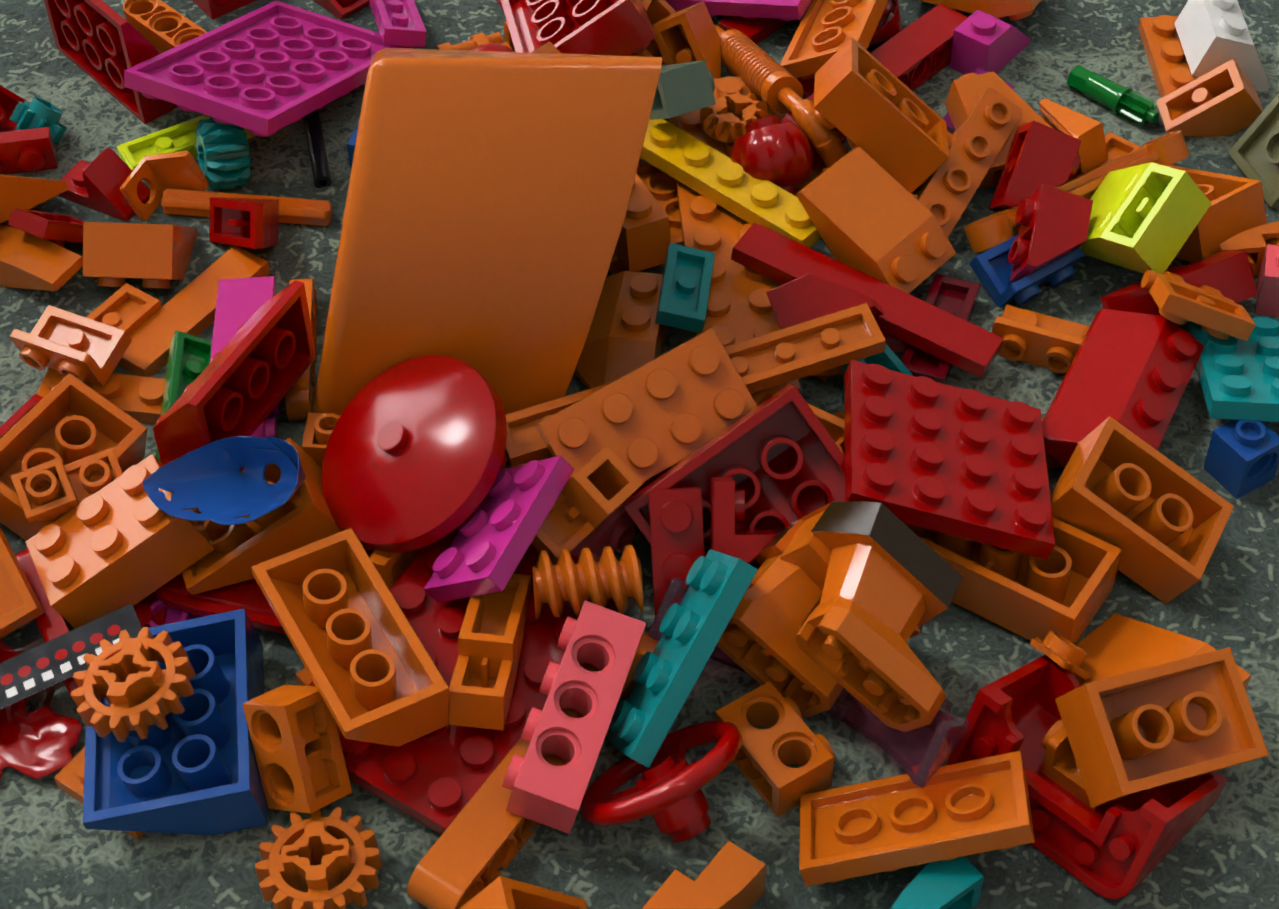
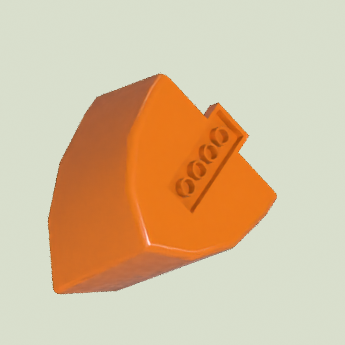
[313,48,662,460]

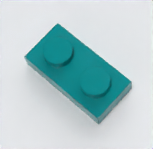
[655,243,715,333]

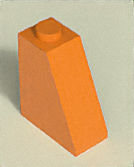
[945,71,1052,189]

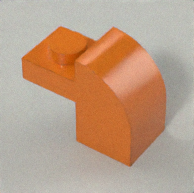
[531,445,643,565]

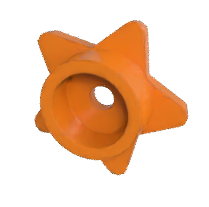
[1030,630,1092,680]

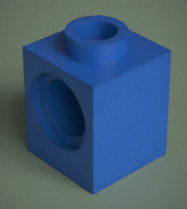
[1203,420,1279,499]

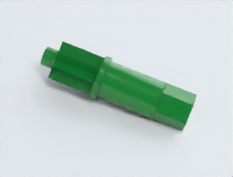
[1066,65,1160,127]

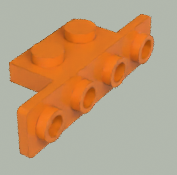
[914,87,1023,238]

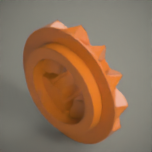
[700,90,770,143]

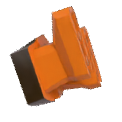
[716,501,962,732]

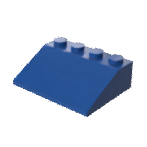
[83,608,269,835]

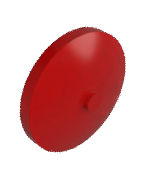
[322,355,507,553]

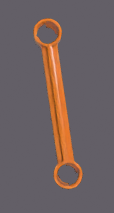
[963,130,1190,253]

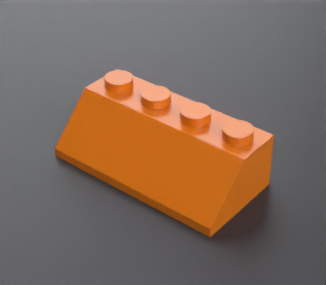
[251,528,449,747]

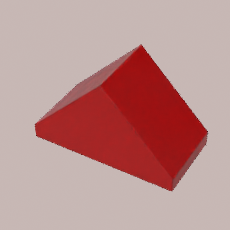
[209,197,279,249]

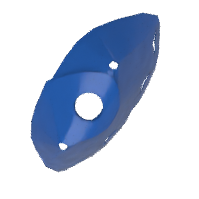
[143,435,306,525]

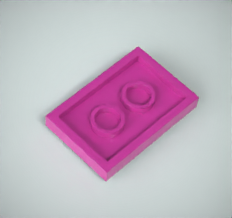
[424,455,574,603]

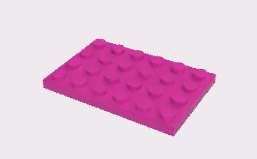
[124,0,390,137]

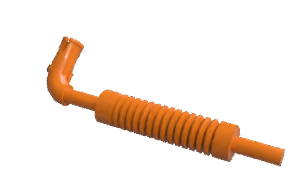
[714,25,848,168]

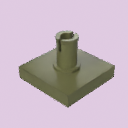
[1227,93,1279,210]

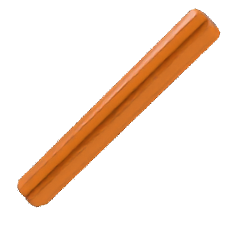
[161,188,333,226]

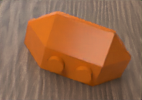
[574,271,669,389]

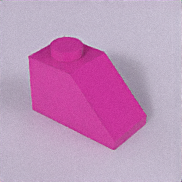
[950,10,1031,75]

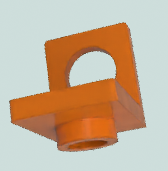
[120,151,210,221]

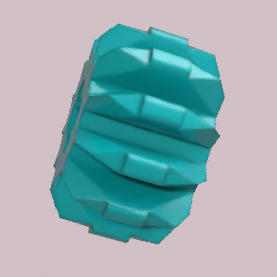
[195,116,251,190]

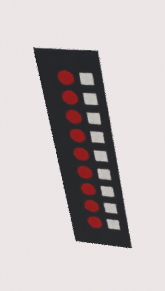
[0,603,142,709]

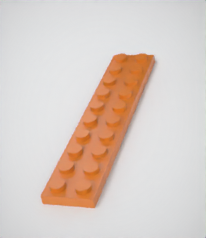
[668,76,800,396]

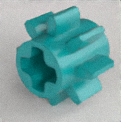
[9,96,67,145]

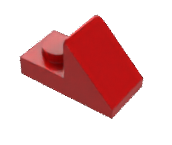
[57,148,150,222]
[710,477,777,564]

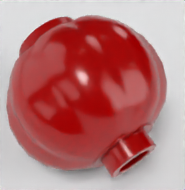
[731,116,814,196]

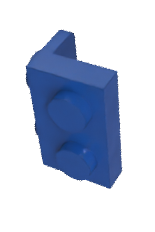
[969,235,1085,308]

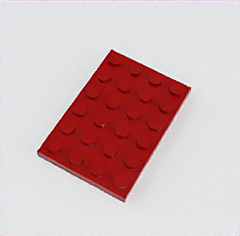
[308,529,637,835]

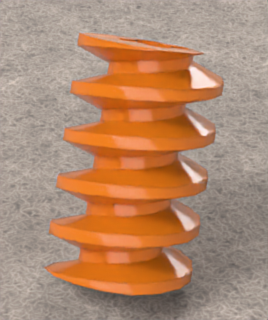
[532,545,644,619]

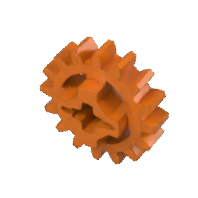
[71,627,196,742]
[255,807,382,909]

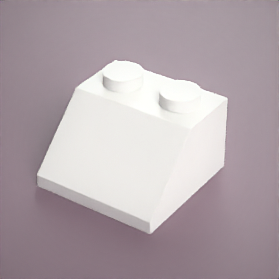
[1174,0,1270,92]

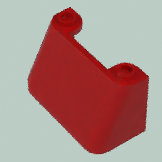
[947,655,1228,899]

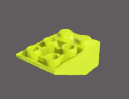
[1079,162,1212,274]

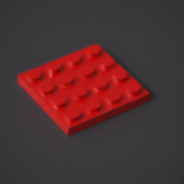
[844,360,1056,559]

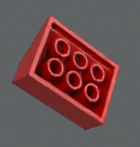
[44,0,177,124]
[501,0,656,56]
[623,384,845,569]

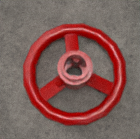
[580,720,743,843]

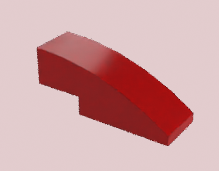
[1100,250,1258,325]

